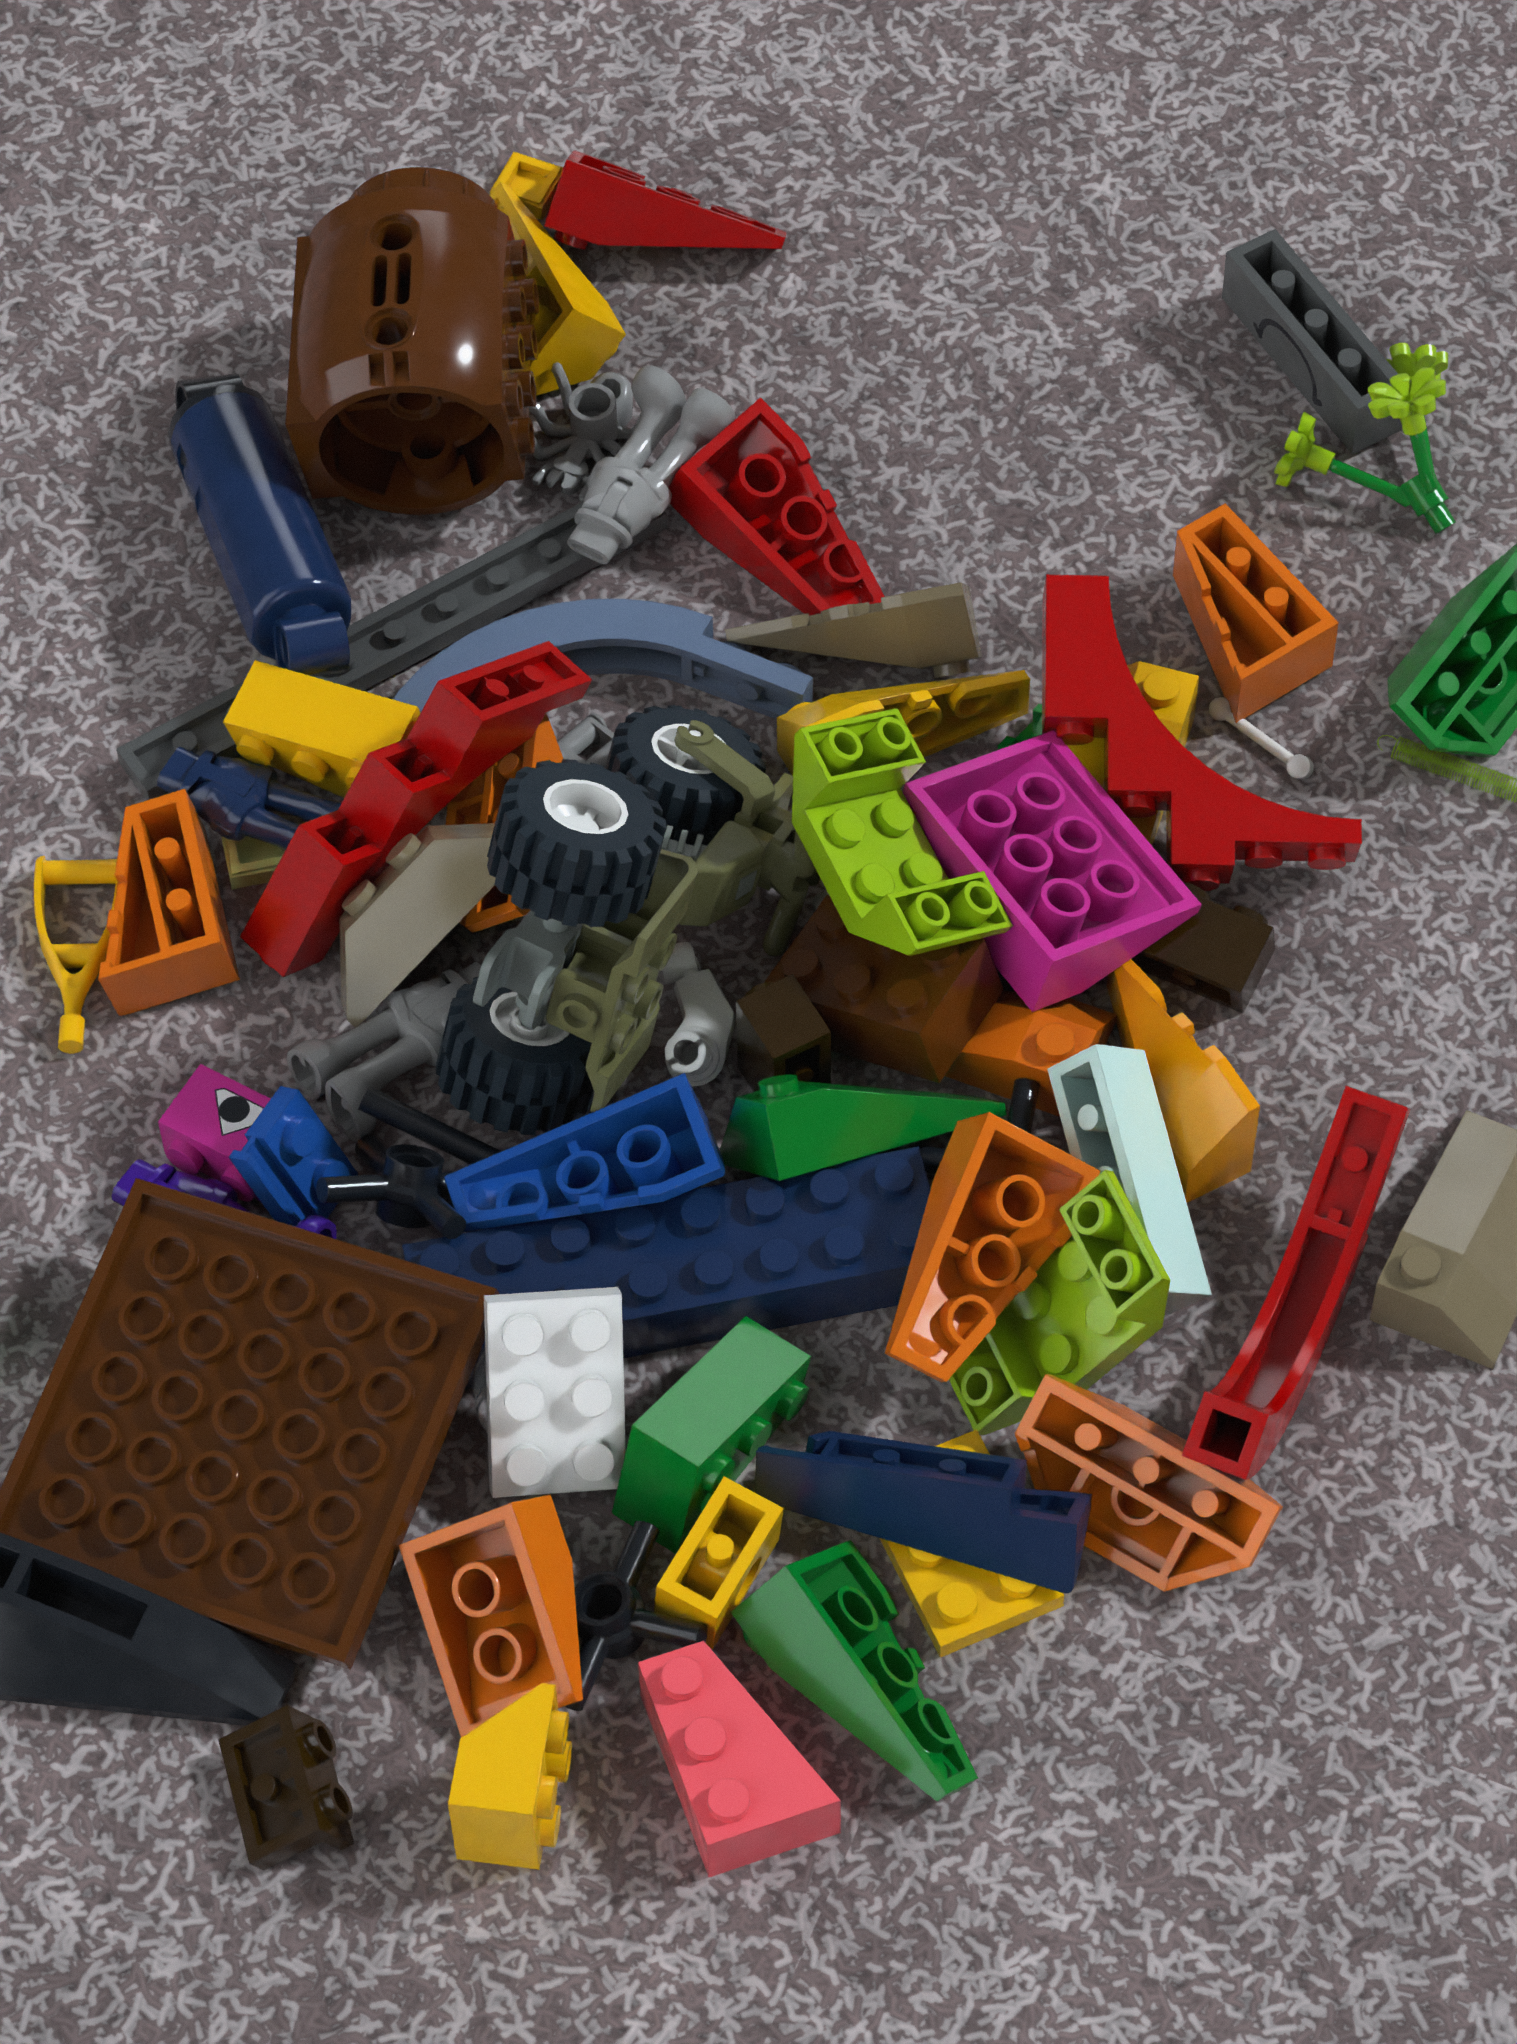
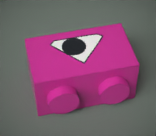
[158,1064,271,1202]

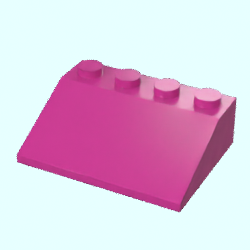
[902,730,1202,1012]

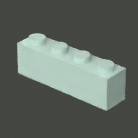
[1047,1044,1212,1317]

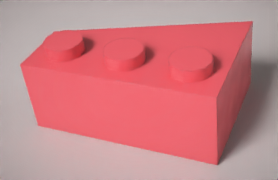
[638,1640,841,1877]

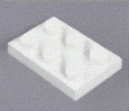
[484,1287,626,1498]

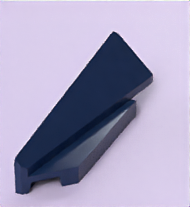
[755,1431,1092,1594]

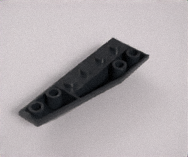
[0,1533,299,1726]

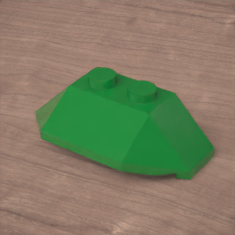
[1387,544,1517,758]

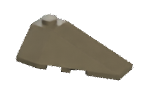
[725,582,982,678]
[1370,1110,1517,1369]

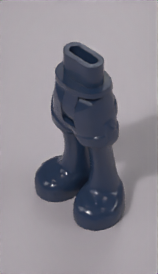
[157,747,343,850]

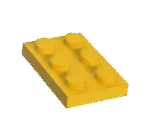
[879,1429,1064,1658]

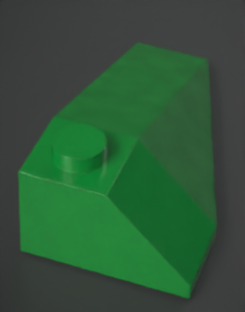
[731,1540,978,1802]

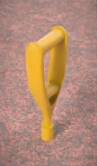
[34,856,118,1054]

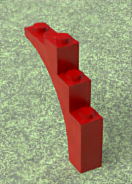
[1042,574,1362,891]

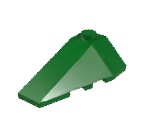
[720,1075,1007,1181]

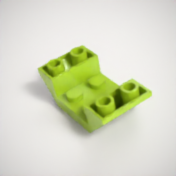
[792,708,1013,956]
[949,1170,1170,1435]

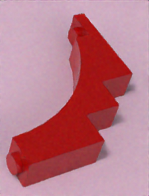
[240,641,592,977]

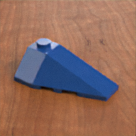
[444,1073,725,1232]

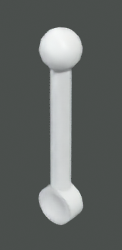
[1209,697,1314,780]

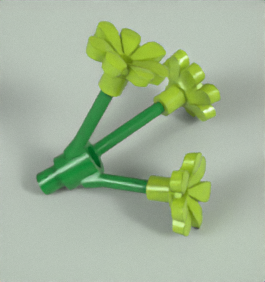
[1274,343,1456,535]

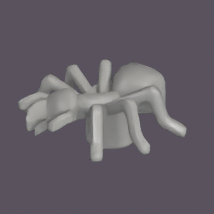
[529,362,654,502]

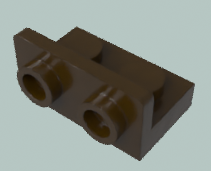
[218,1705,354,1870]

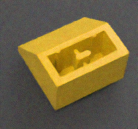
[448,1683,572,1870]

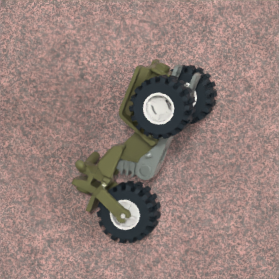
[436,705,821,1135]

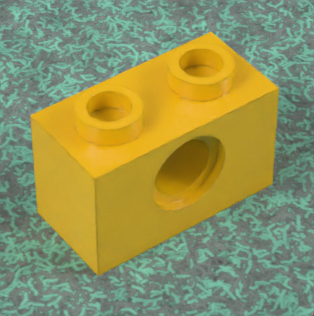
[654,1476,784,1649]

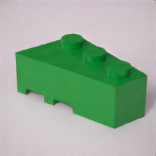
[612,1316,811,1554]

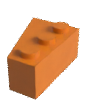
[1173,503,1339,723]
[98,789,240,1016]

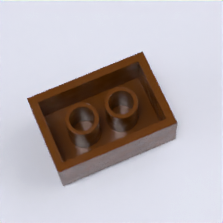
[764,895,1004,1083]

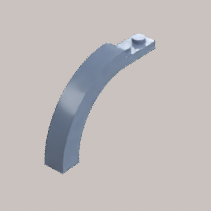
[393,599,813,719]

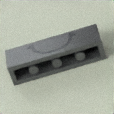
[1222,229,1402,454]

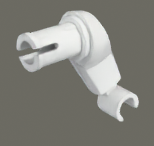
[662,942,735,1087]

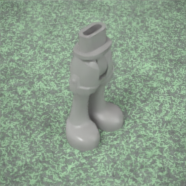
[567,365,735,564]
[286,962,482,1142]

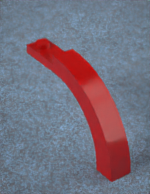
[1181,1086,1411,1480]

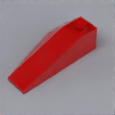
[544,150,787,250]
[668,397,885,616]

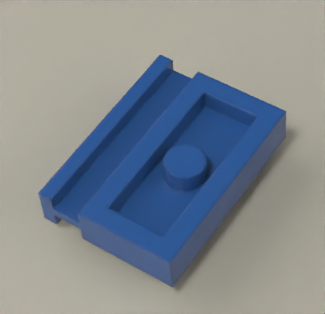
[228,1086,358,1227]

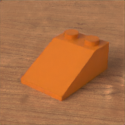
[399,1494,583,1738]

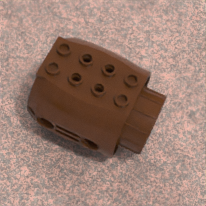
[285,167,539,515]

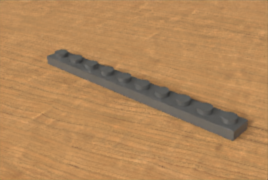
[116,502,667,800]

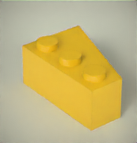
[223,660,421,798]

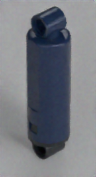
[168,373,351,677]

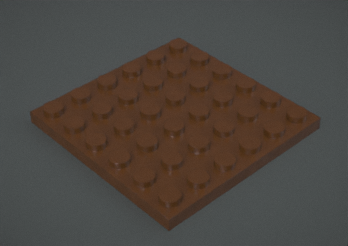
[0,1178,499,1670]

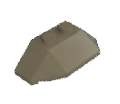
[339,823,496,1028]

